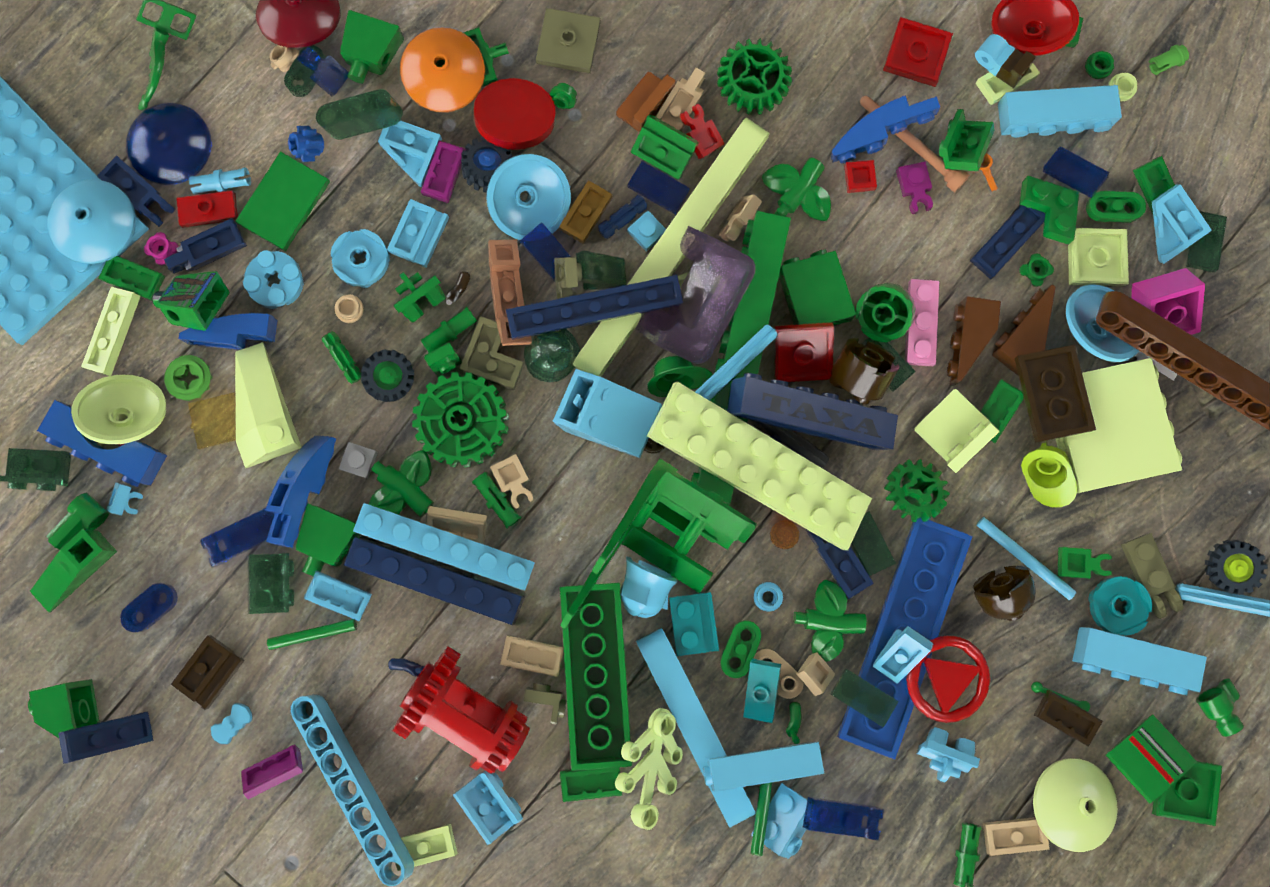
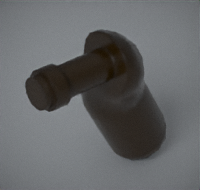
[446,271,470,305]

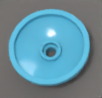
[486,154,571,241]
[48,179,136,264]
[1066,284,1139,362]

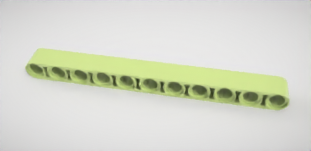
[573,118,770,377]

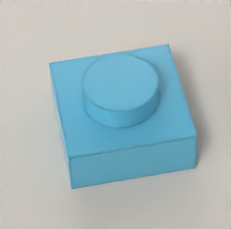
[627,211,666,252]

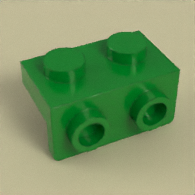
[939,109,995,171]

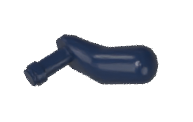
[388,658,424,677]

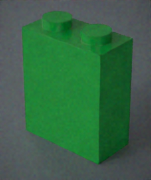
[779,249,856,326]

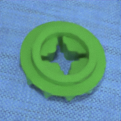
[164,355,212,401]

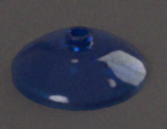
[126,103,212,185]

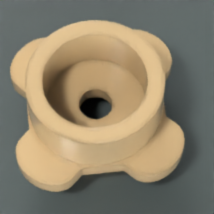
[270,45,299,72]

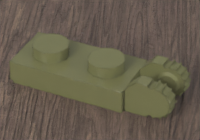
[1121,533,1184,619]

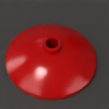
[991,0,1079,56]

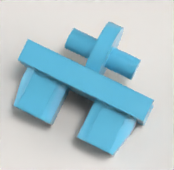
[917,727,980,782]

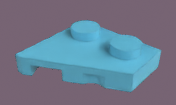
[378,116,442,187]
[1152,184,1212,264]

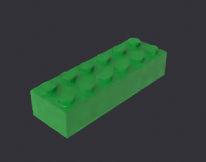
[560,583,632,771]

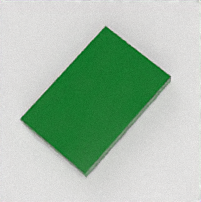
[235,151,330,252]

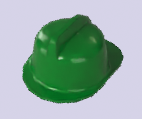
[647,355,713,397]

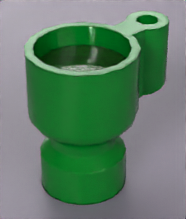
[1196,678,1244,737]

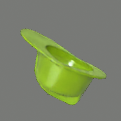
[1021,442,1078,507]

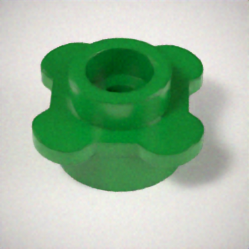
[1019,253,1054,287]

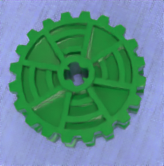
[412,372,509,468]

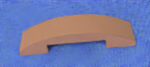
[488,239,532,346]

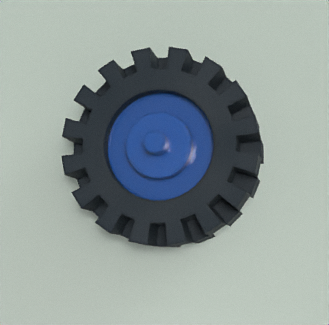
[461,137,513,193]

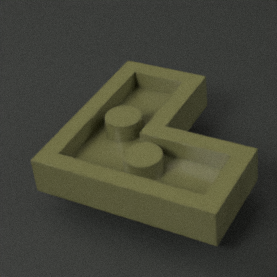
[554,257,582,299]
[460,316,524,390]

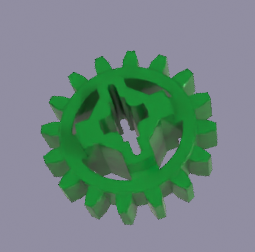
[884,459,950,522]

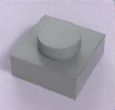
[339,442,378,479]

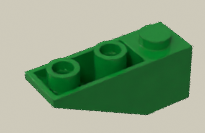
[30,529,117,613]

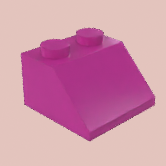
[1131,268,1205,335]

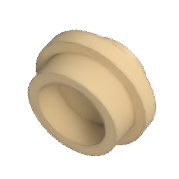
[335,295,364,323]

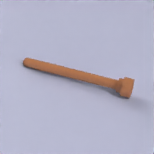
[860,96,970,193]

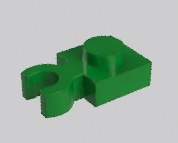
[1058,547,1112,579]

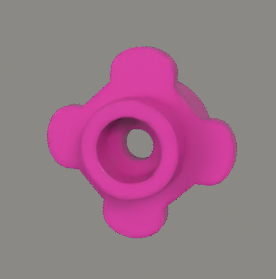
[144,232,179,266]

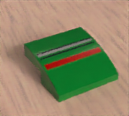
[1106,714,1197,804]

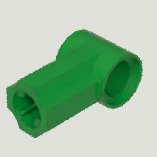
[46,493,109,550]

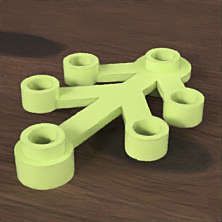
[615,708,683,830]

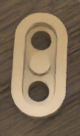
[754,648,804,699]

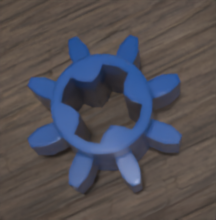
[288,126,324,162]

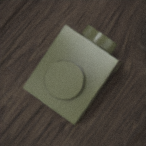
[524,683,567,724]

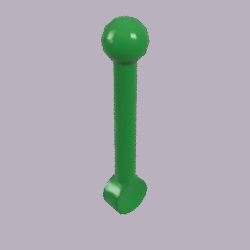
[1031,681,1090,712]

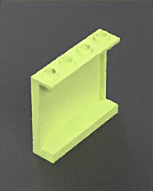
[1056,358,1182,493]

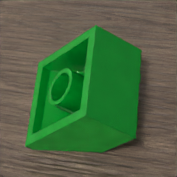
[28,679,100,738]

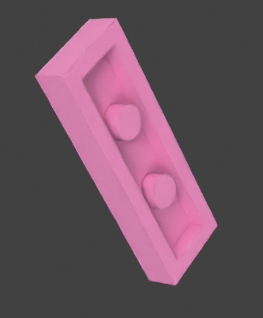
[905,279,939,366]

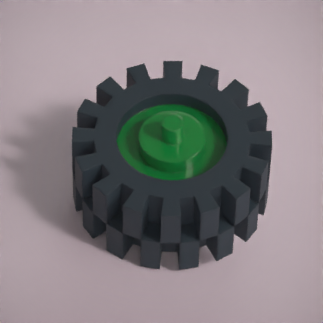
[361,349,414,402]

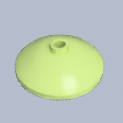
[71,374,166,444]
[1033,758,1118,852]

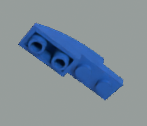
[831,95,940,164]
[265,436,336,548]

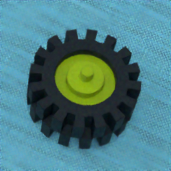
[1205,540,1268,595]

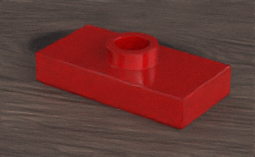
[176,190,238,228]

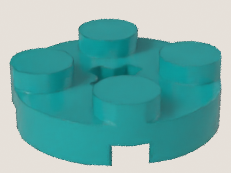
[1088,576,1152,636]

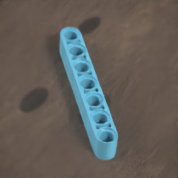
[636,628,756,828]
[291,694,414,886]

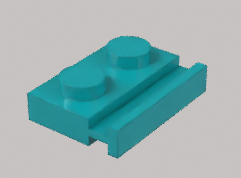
[669,592,719,656]

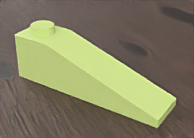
[235,342,302,468]

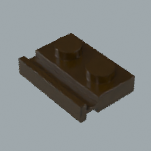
[171,635,245,710]

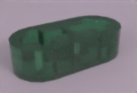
[284,45,327,97]

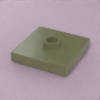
[536,8,601,73]

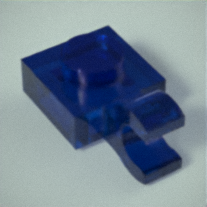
[297,47,349,97]

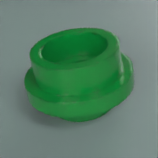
[1085,51,1114,80]
[549,83,577,109]

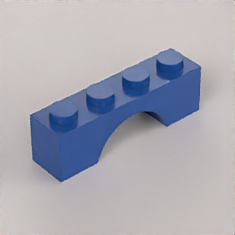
[37,400,167,487]

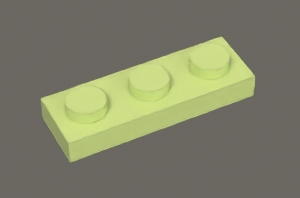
[81,287,141,376]

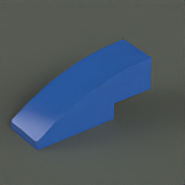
[178,313,278,350]

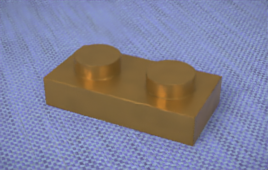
[559,180,613,244]

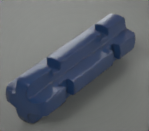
[598,195,647,239]

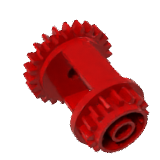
[392,646,530,774]

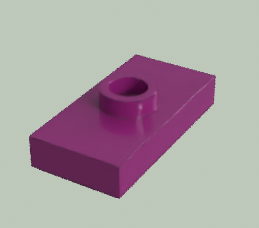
[421,140,465,203]
[241,744,303,800]

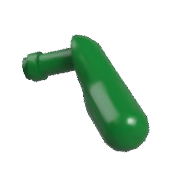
[786,702,802,744]

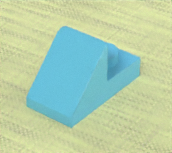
[873,626,933,683]

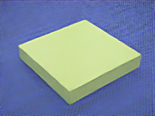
[1068,228,1129,286]

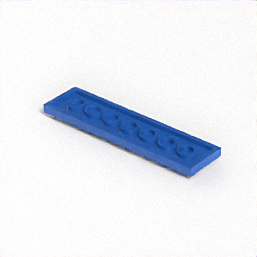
[837,517,973,760]

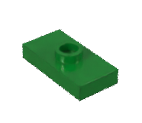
[1133,156,1175,214]
[98,256,166,301]
[424,343,462,377]
[980,379,1024,443]
[560,767,623,802]

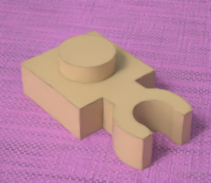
[719,195,762,242]
[490,454,534,509]

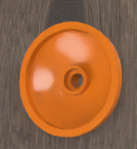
[400,27,485,112]

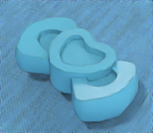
[211,703,252,744]

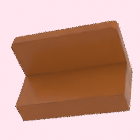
[616,72,676,133]

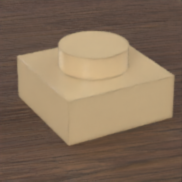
[797,652,835,696]

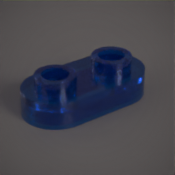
[120,583,178,632]

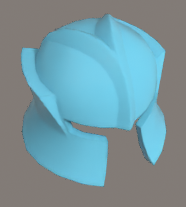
[621,556,678,618]

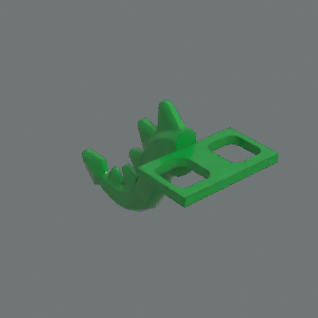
[136,0,197,111]

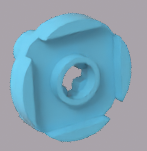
[331,229,390,288]
[243,250,304,309]

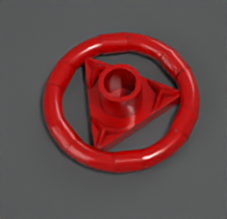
[906,636,990,723]

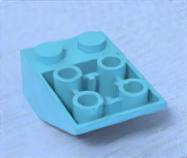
[553,369,662,458]

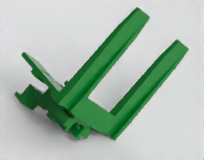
[560,458,757,629]

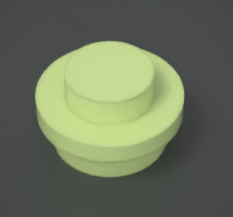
[1108,73,1137,101]

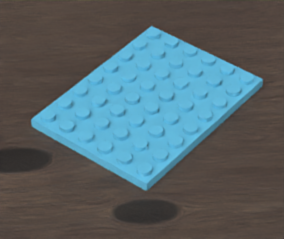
[0,76,149,345]

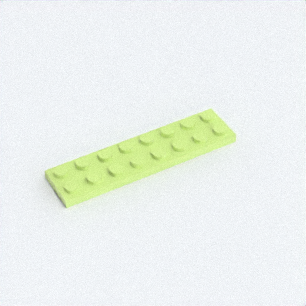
[647,382,872,550]

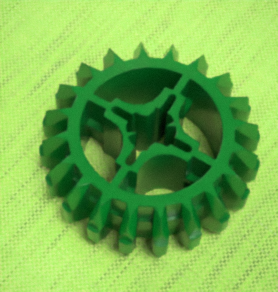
[717,38,792,115]

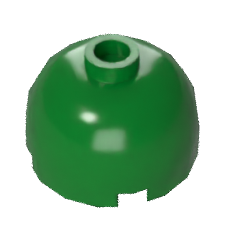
[856,283,916,343]

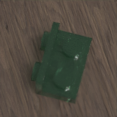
[0,448,71,491]

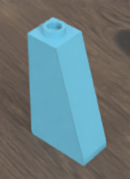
[703,742,825,792]

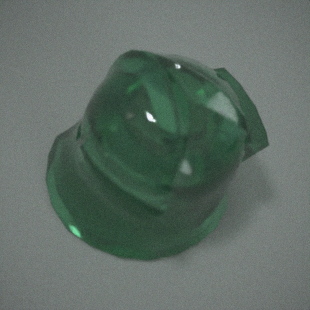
[524,329,580,382]

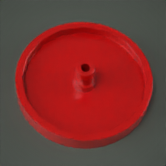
[474,78,556,150]

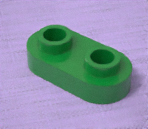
[1086,191,1146,223]
[720,620,761,678]

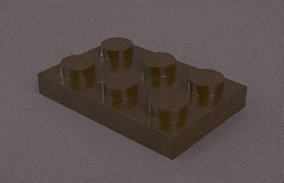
[1014,345,1096,443]

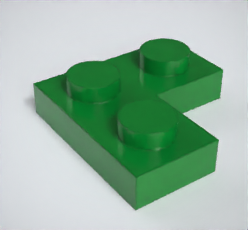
[1020,176,1079,245]

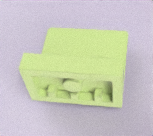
[915,389,999,473]

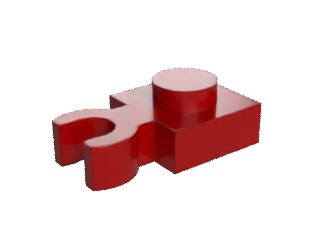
[680,104,725,159]

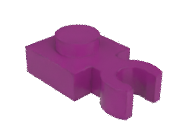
[896,161,933,214]

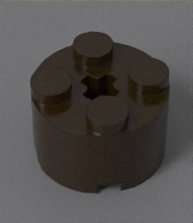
[829,338,900,405]

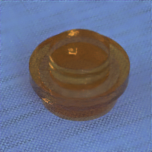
[770,520,799,549]

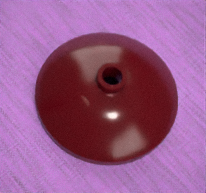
[256,0,341,48]

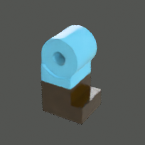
[975,34,1036,89]

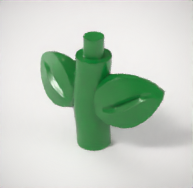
[762,157,831,221]
[369,450,434,518]
[793,580,867,662]

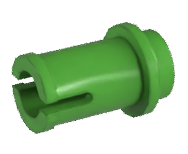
[1149,45,1189,75]

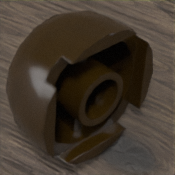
[973,566,1036,621]

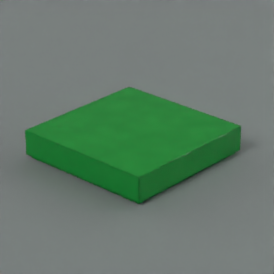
[1152,761,1222,826]

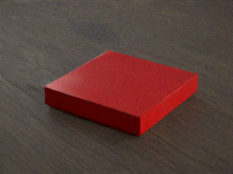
[883,17,953,87]
[775,322,834,382]

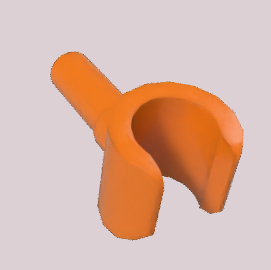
[980,153,998,192]

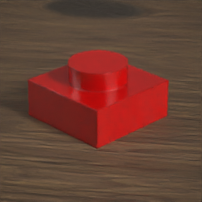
[844,160,877,193]

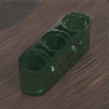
[316,89,403,140]

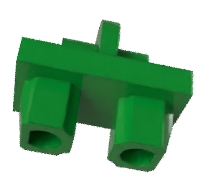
[393,272,446,323]

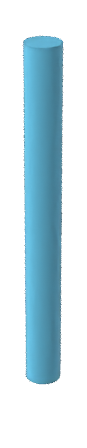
[976,517,1076,600]

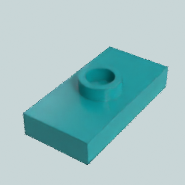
[743,659,781,723]

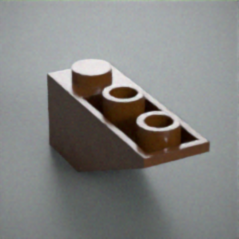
[992,284,1056,376]
[947,296,1001,386]

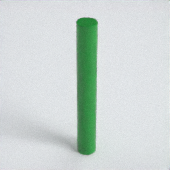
[267,619,357,650]
[750,782,772,856]

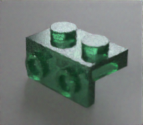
[248,553,294,614]

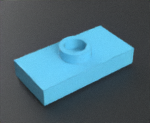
[304,570,372,621]

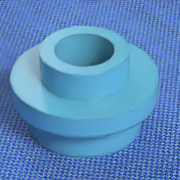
[753,582,783,612]

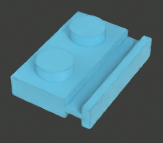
[387,199,449,268]

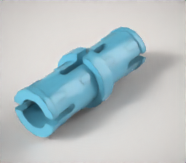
[189,167,251,195]

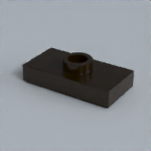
[1034,690,1103,747]

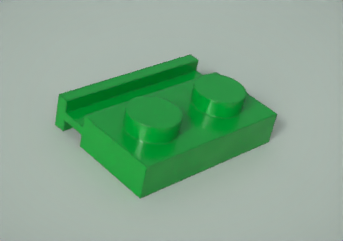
[631,114,699,180]

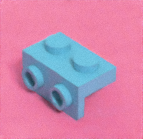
[453,771,523,845]
[751,783,819,859]

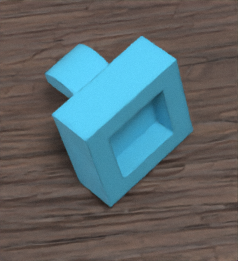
[106,482,143,516]

